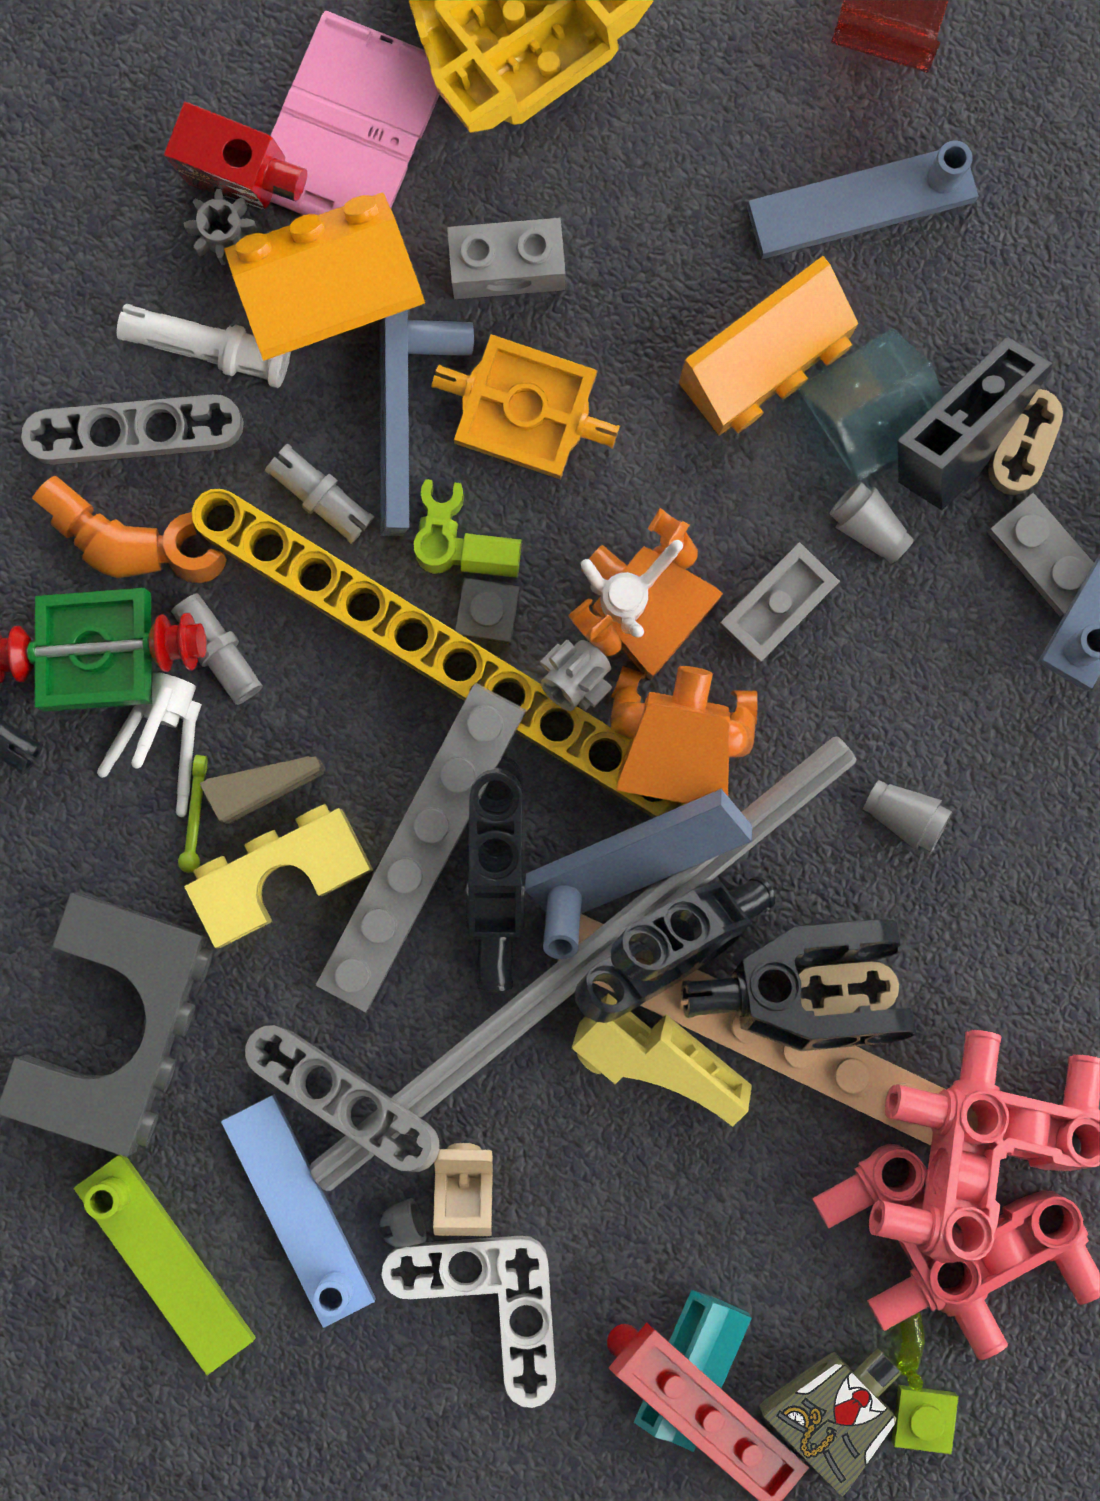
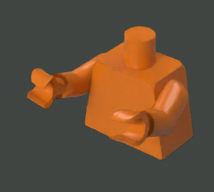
[568,508,723,681]
[610,666,757,804]

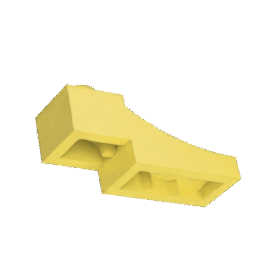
[572,993,752,1127]

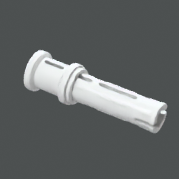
[117,304,291,388]

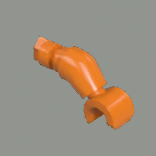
[32,476,226,583]

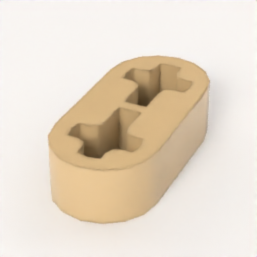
[988,389,1063,495]
[798,961,899,1016]

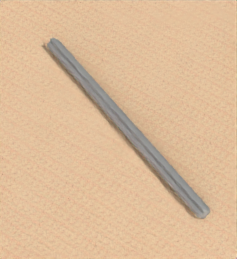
[309,737,856,1191]

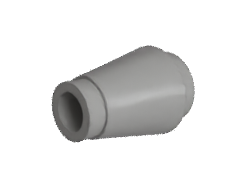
[830,481,914,564]
[863,780,952,852]

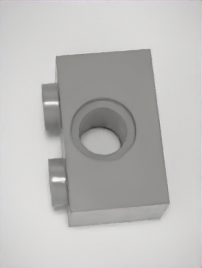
[447,218,565,299]

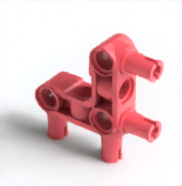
[869,1030,1100,1263]
[812,1144,1100,1360]

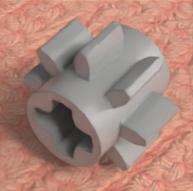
[184,189,257,265]
[540,640,612,711]

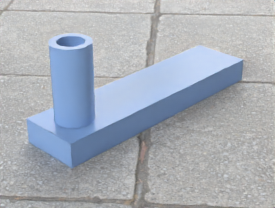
[221,1094,376,1328]

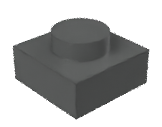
[455,578,520,644]

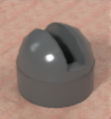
[379,1198,426,1248]

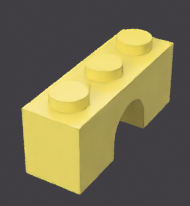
[184,804,373,948]

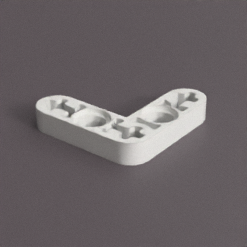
[382,1236,556,1408]

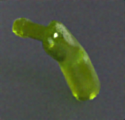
[896,1312,925,1391]

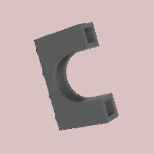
[0,893,213,1157]

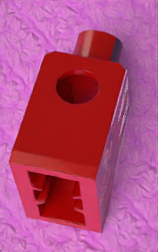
[164,101,307,209]

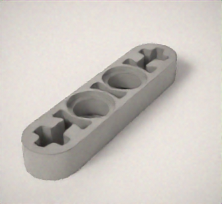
[21,394,244,465]
[245,1025,439,1172]

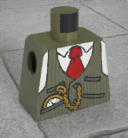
[759,1348,902,1497]

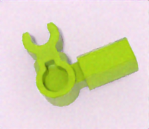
[414,479,522,578]

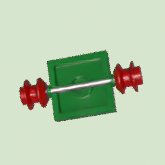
[0,588,206,712]

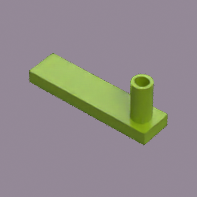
[73,1155,256,1375]

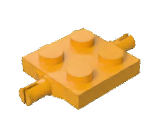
[431,334,620,480]

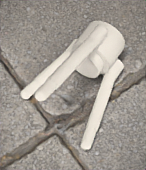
[581,540,683,638]
[97,672,202,817]

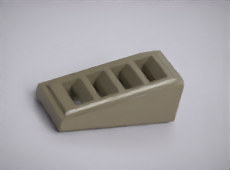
[200,756,326,824]

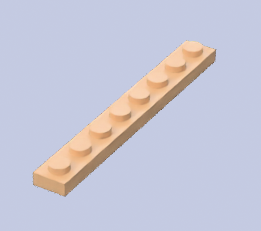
[558,914,978,1145]

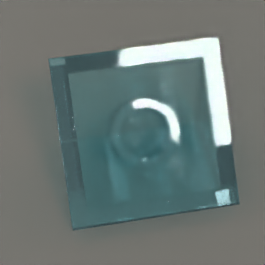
[798,328,944,482]

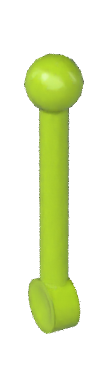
[178,755,208,873]

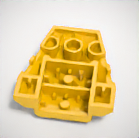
[408,0,653,133]

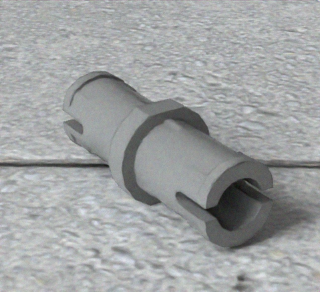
[265,444,374,544]
[171,593,263,705]

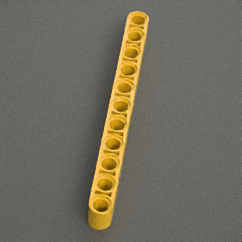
[192,489,686,818]

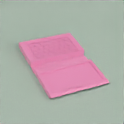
[270,11,440,215]

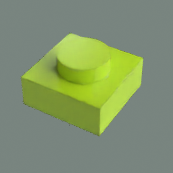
[891,1385,959,1454]

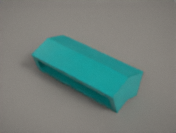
[634,1290,752,1452]

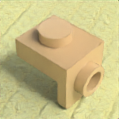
[433,1143,493,1236]

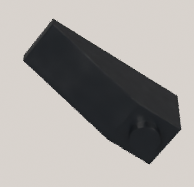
[897,337,1052,511]

